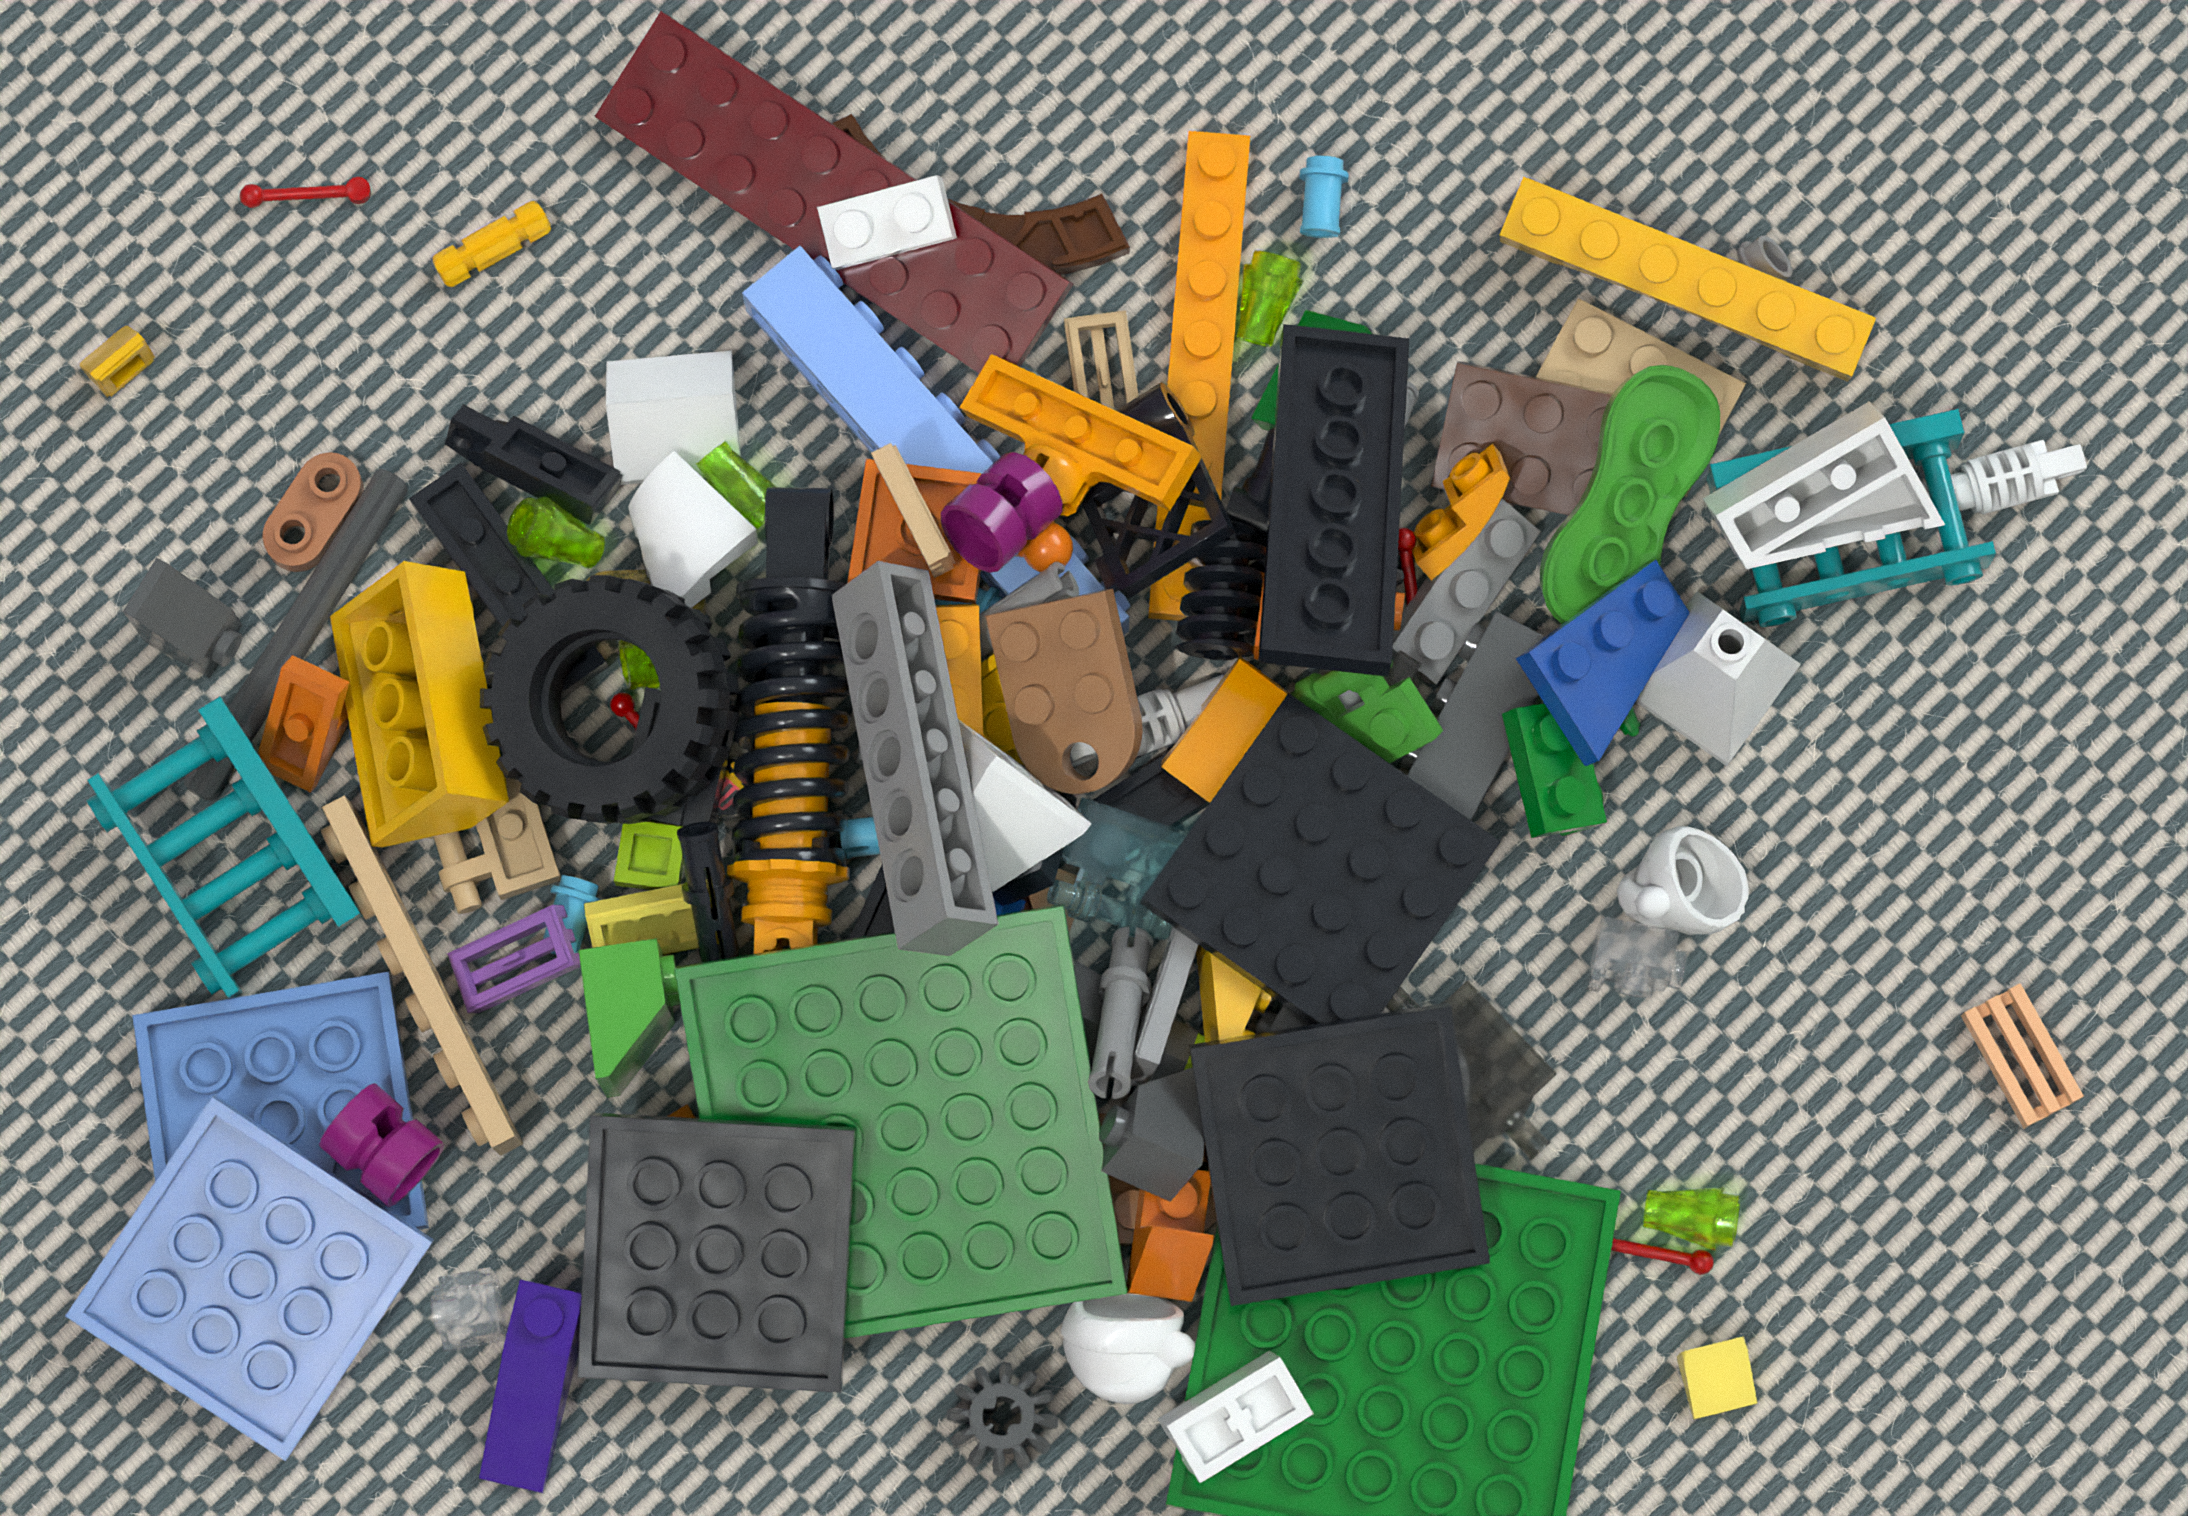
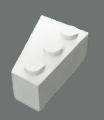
[1703,402,1945,569]

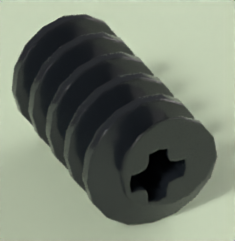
[1175,520,1266,661]

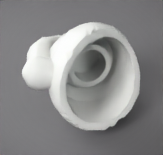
[1617,826,1749,935]
[1061,1293,1195,1404]

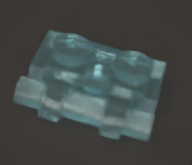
[1047,797,1188,941]

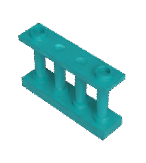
[1706,409,1996,627]
[86,696,363,999]

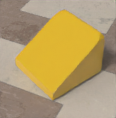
[80,326,155,397]

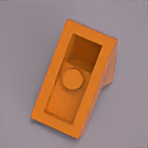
[258,655,350,793]
[1127,1170,1214,1302]

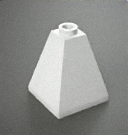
[1635,591,1800,766]
[958,719,1092,892]

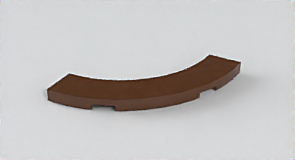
[832,114,1130,275]

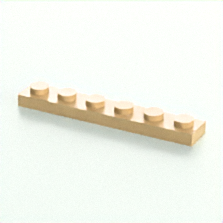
[321,795,524,1156]

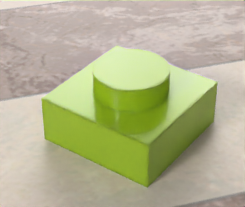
[614,822,684,890]

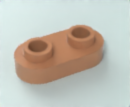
[263,452,364,572]

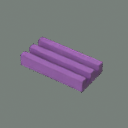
[447,905,581,1013]

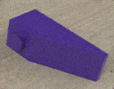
[479,1279,582,1494]

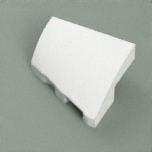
[628,451,758,608]

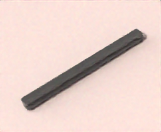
[184,469,407,802]

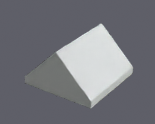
[606,350,742,485]

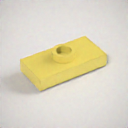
[584,879,719,955]

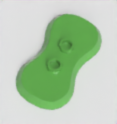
[1540,365,1720,624]

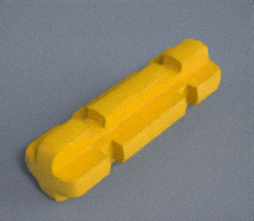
[432,201,551,287]

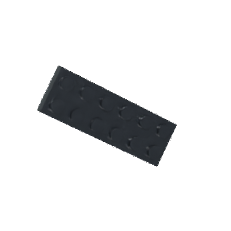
[1258,324,1410,677]

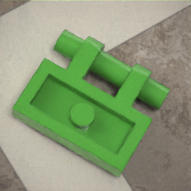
[1290,660,1443,763]

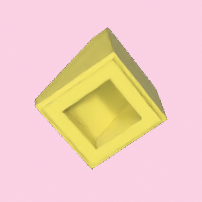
[1676,1337,1757,1420]

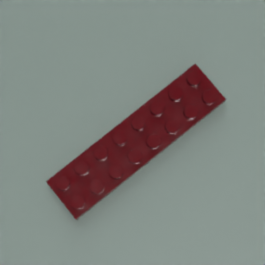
[594,11,1074,373]

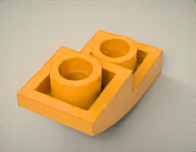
[1412,444,1510,581]
[1161,657,1290,803]

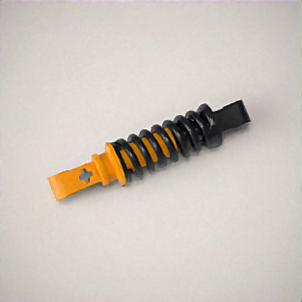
[727,487,851,954]

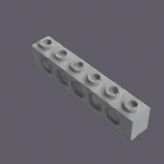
[831,561,998,956]

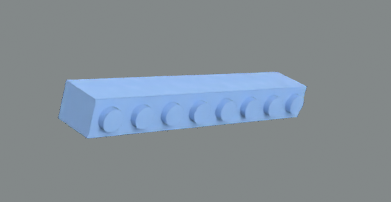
[742,246,1130,636]

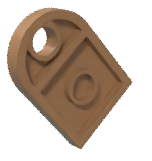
[985,588,1143,794]

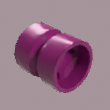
[941,452,1062,573]
[319,1083,445,1207]

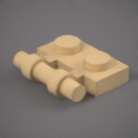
[428,778,561,914]

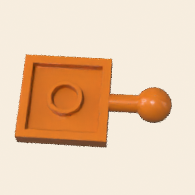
[847,459,1073,604]

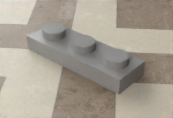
[1392,498,1541,684]

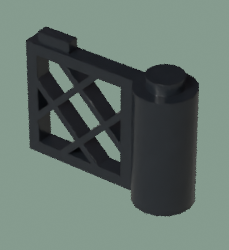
[1082,382,1235,599]

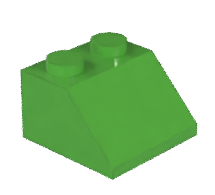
[579,938,680,1098]

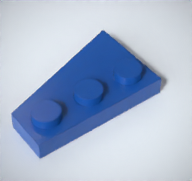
[1516,560,1690,767]

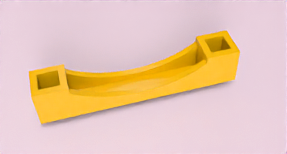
[1499,176,1876,382]

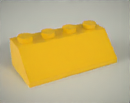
[330,561,509,848]

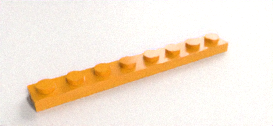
[1148,131,1250,621]

